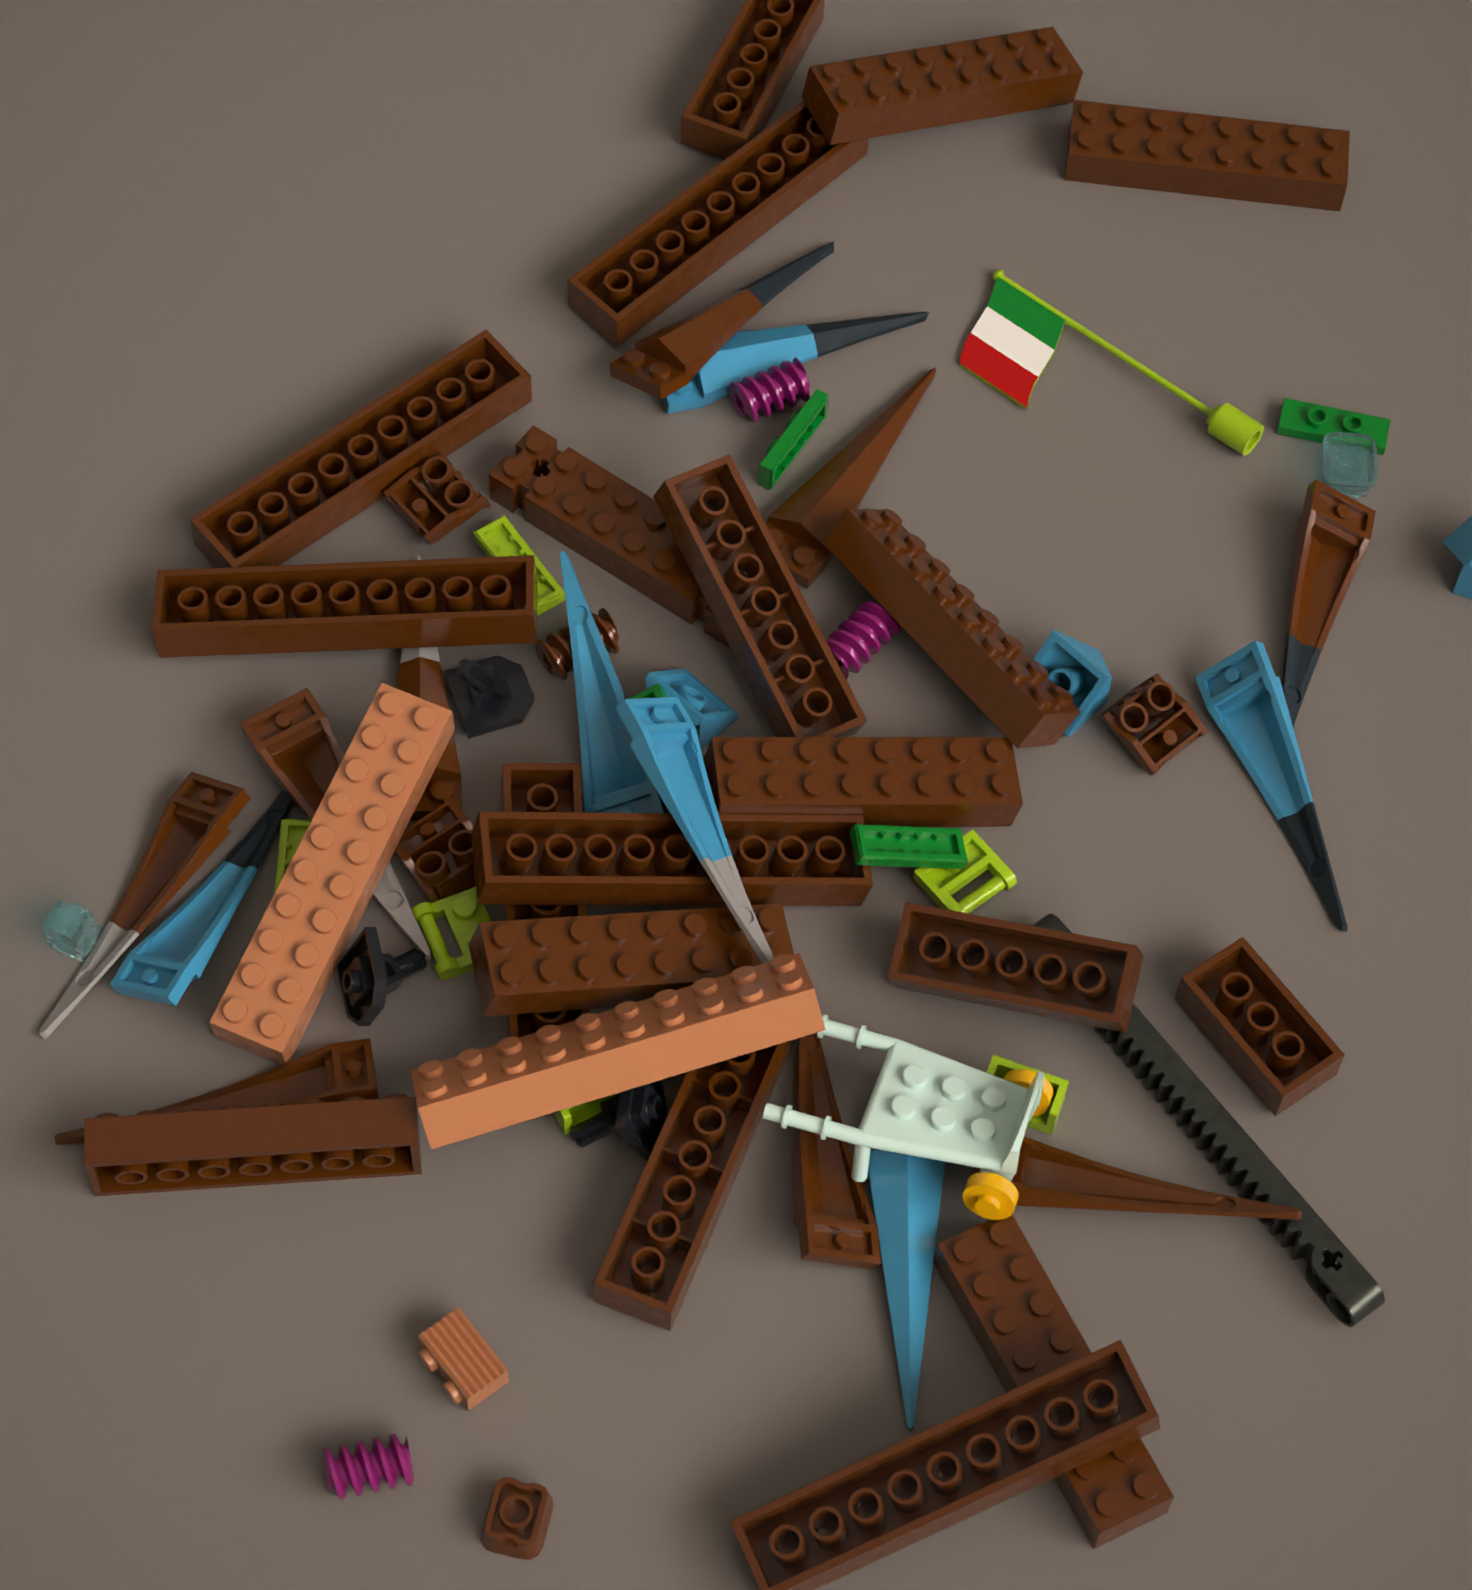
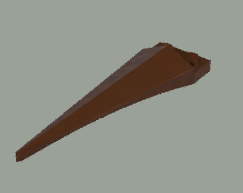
[765,367,936,589]
[794,1033,881,1270]
[54,1038,379,1145]
[970,1136,1302,1220]

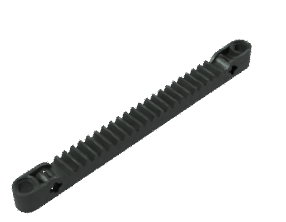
[1031,913,1385,1327]

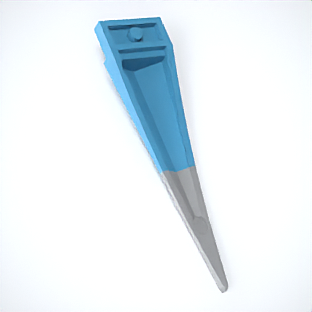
[615,697,774,964]

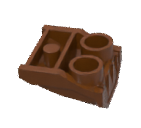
[383,452,491,545]
[1098,673,1208,776]
[394,796,476,903]

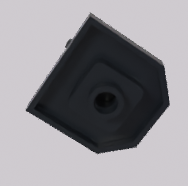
[444,655,534,739]
[337,927,427,1026]
[571,1080,667,1161]

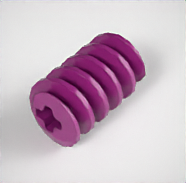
[729,357,810,423]
[825,601,900,679]
[322,1434,414,1500]

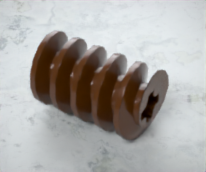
[535,608,619,681]

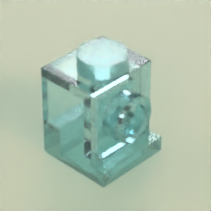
[42,900,103,962]

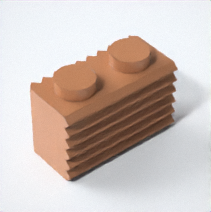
[417,1308,509,1411]

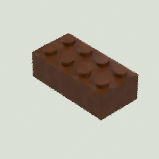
[1175,937,1345,1117]

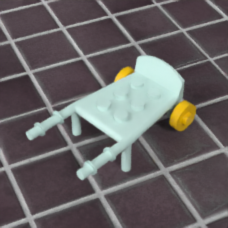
[763,1014,1053,1220]

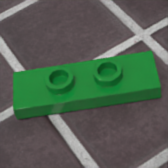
[758,389,828,490]
[1277,398,1391,455]
[849,824,968,869]

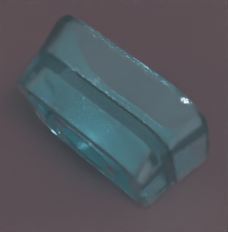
[1322,432,1378,498]

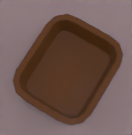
[481,1477,553,1560]

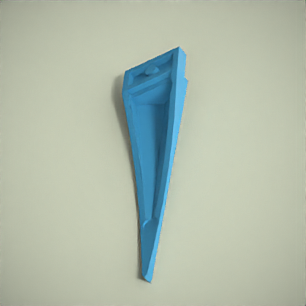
[560,550,667,813]
[867,1148,945,1431]

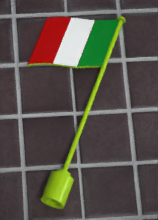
[960,269,1264,456]

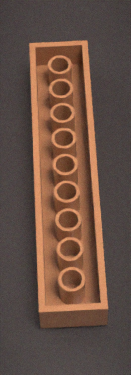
[209,683,455,1065]
[411,953,826,1150]

